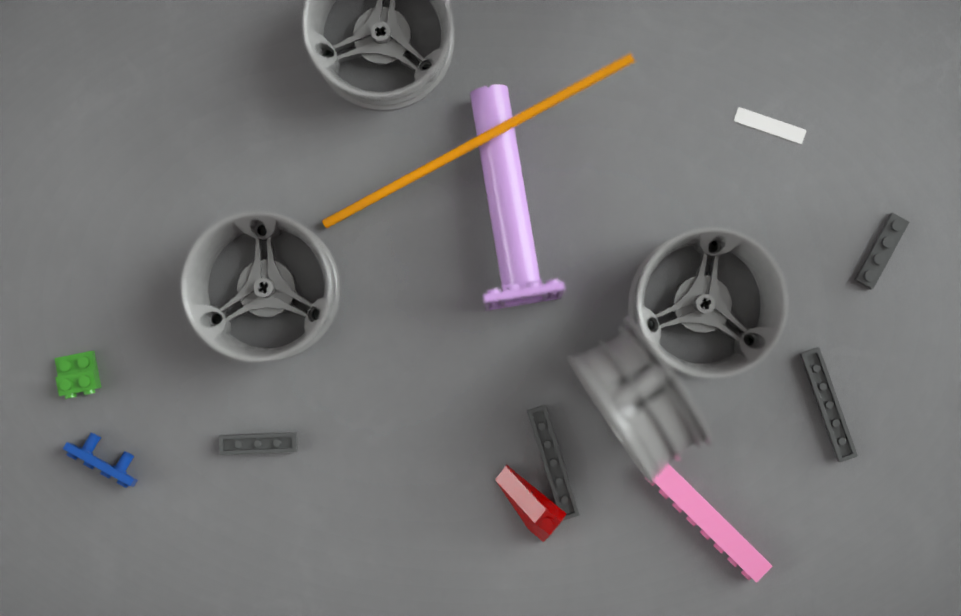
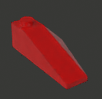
[495,465,567,542]

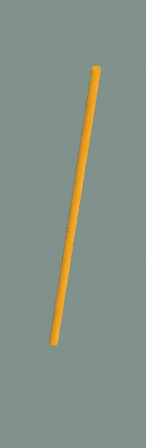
[322,53,635,228]

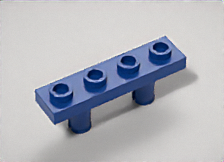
[63,432,138,488]

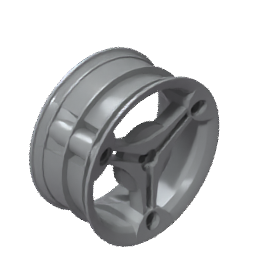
[302,0,454,111]
[181,211,341,362]
[628,227,788,379]
[567,317,713,484]

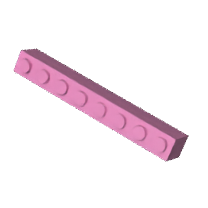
[645,464,773,583]

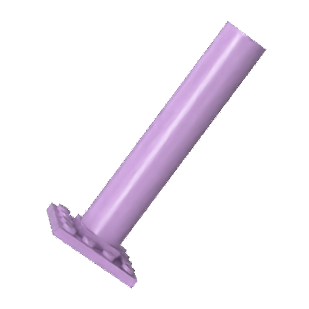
[470,85,565,311]

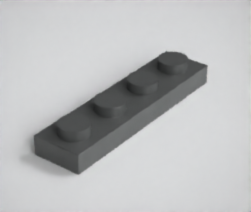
[854,213,909,289]
[219,432,297,455]

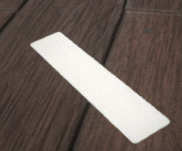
[734,107,806,144]

